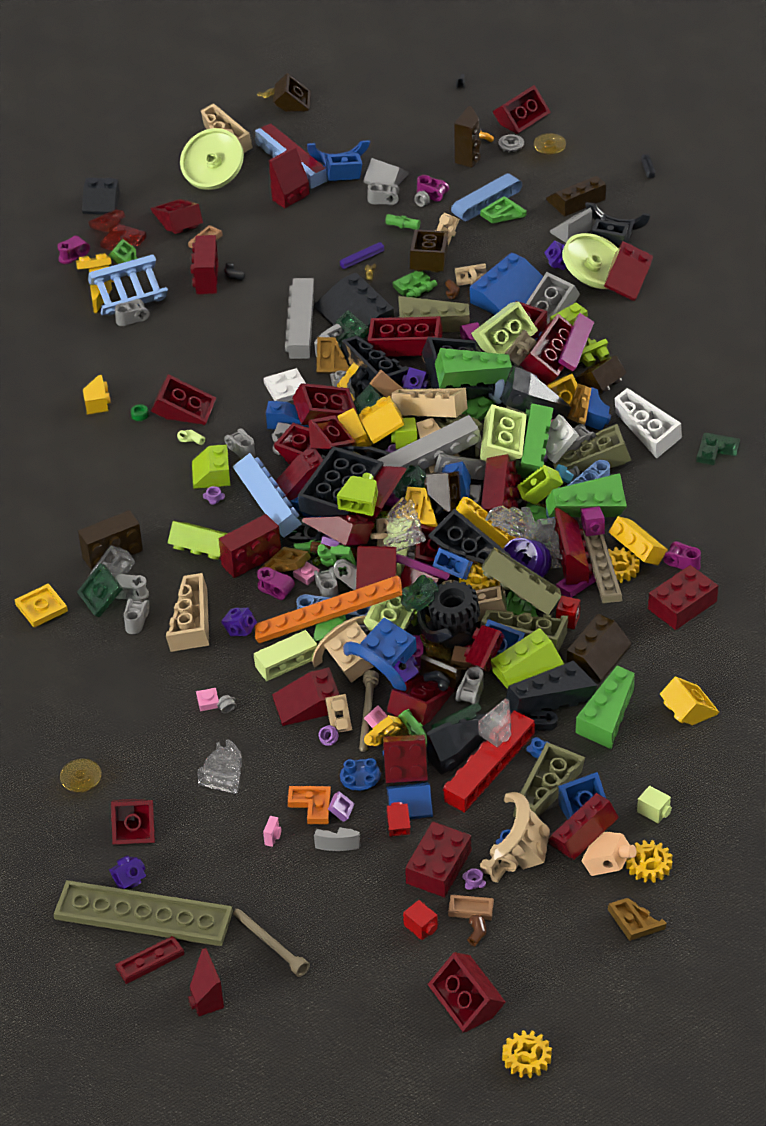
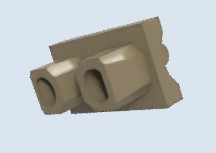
[505,330,537,366]

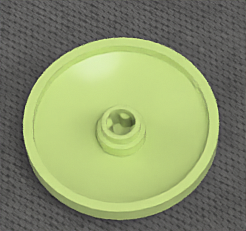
[180,128,244,190]
[562,233,618,289]

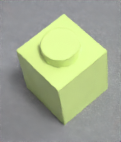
[637,786,672,823]

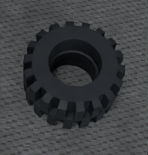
[428,581,480,634]

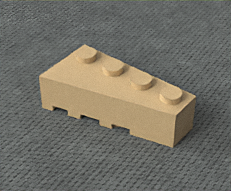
[201,103,253,153]
[391,388,468,417]
[166,573,209,652]

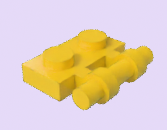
[364,715,403,746]

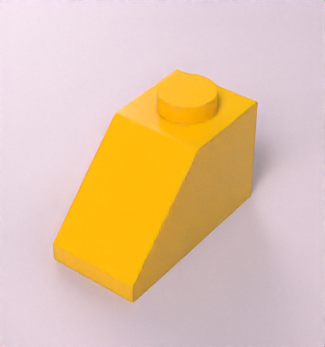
[337,408,373,447]

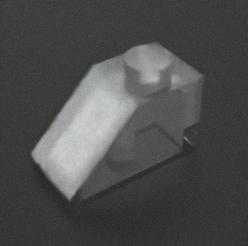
[90,545,135,587]
[479,698,511,747]

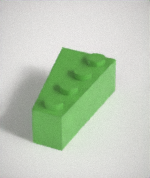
[435,348,512,389]
[515,404,553,479]
[546,473,627,517]
[576,665,635,749]

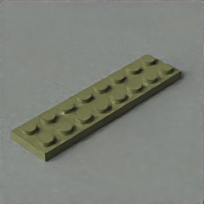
[54,880,233,946]

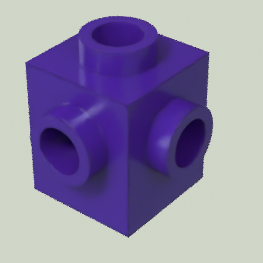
[545,240,566,270]
[402,367,429,389]
[221,608,257,636]
[393,656,420,682]
[109,856,146,889]

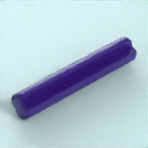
[340,242,384,269]

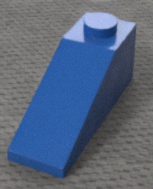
[266,401,309,429]

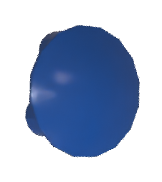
[340,758,381,791]

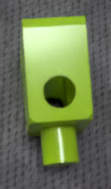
[337,473,378,516]

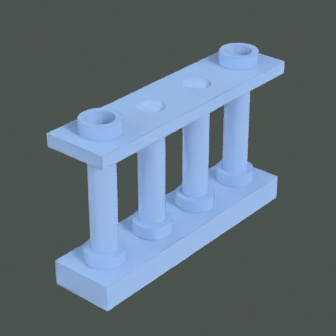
[88,254,168,315]

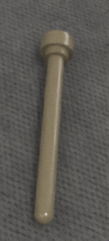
[359,670,379,752]
[233,909,310,977]

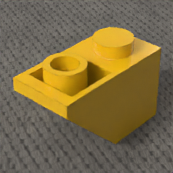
[83,375,111,414]

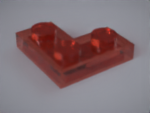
[88,209,125,232]
[100,223,147,251]

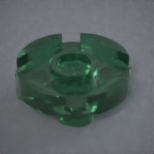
[393,465,426,501]
[401,575,438,612]

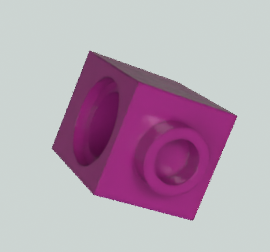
[581,506,605,536]

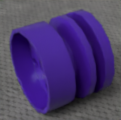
[503,538,551,578]

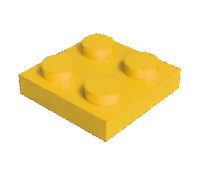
[76,253,111,269]
[15,583,68,627]

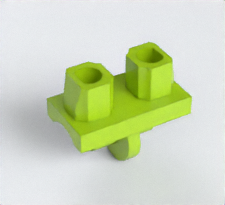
[578,337,610,367]

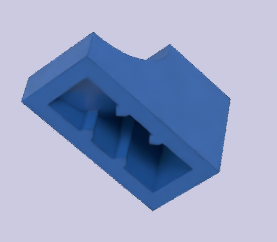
[585,387,611,430]
[432,548,473,580]

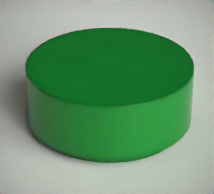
[130,404,149,421]

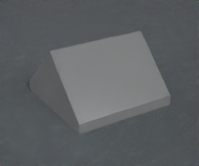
[364,158,408,192]
[549,208,592,243]

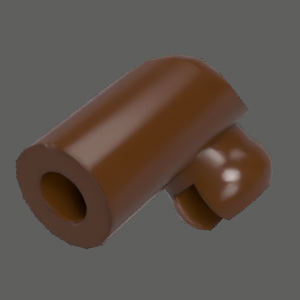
[445,279,460,299]
[468,914,487,946]

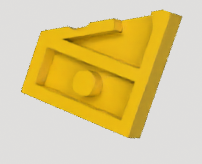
[400,487,438,527]

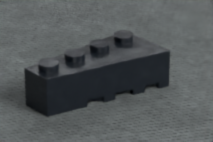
[341,336,409,395]
[505,661,597,715]

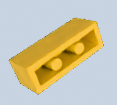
[609,516,668,566]

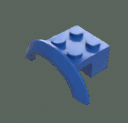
[307,140,370,181]
[343,617,417,691]

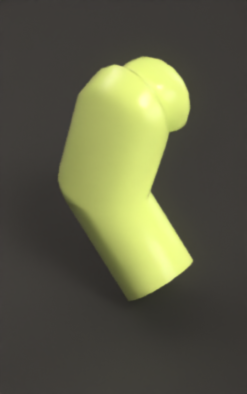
[177,430,205,445]

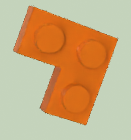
[288,786,331,824]

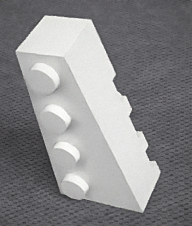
[615,388,682,458]

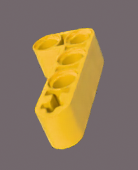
[456,497,529,548]

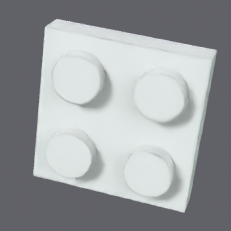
[264,368,306,402]
[545,414,579,464]

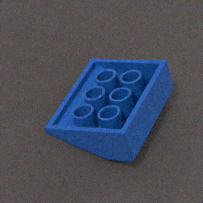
[470,252,544,315]

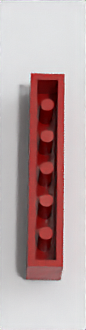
[443,710,535,813]

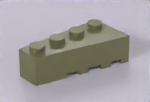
[398,296,470,332]
[481,610,568,652]

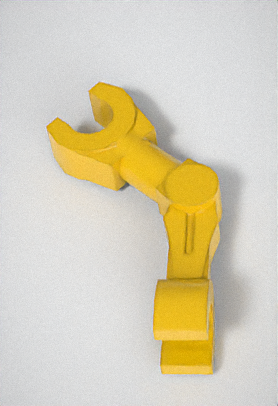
[337,362,359,405]

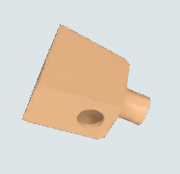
[582,832,636,876]

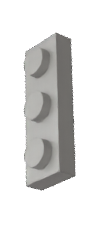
[434,454,486,480]

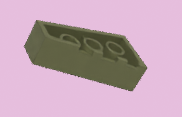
[481,547,561,615]
[513,742,585,818]

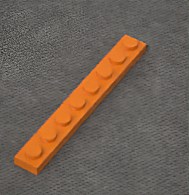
[255,575,403,643]

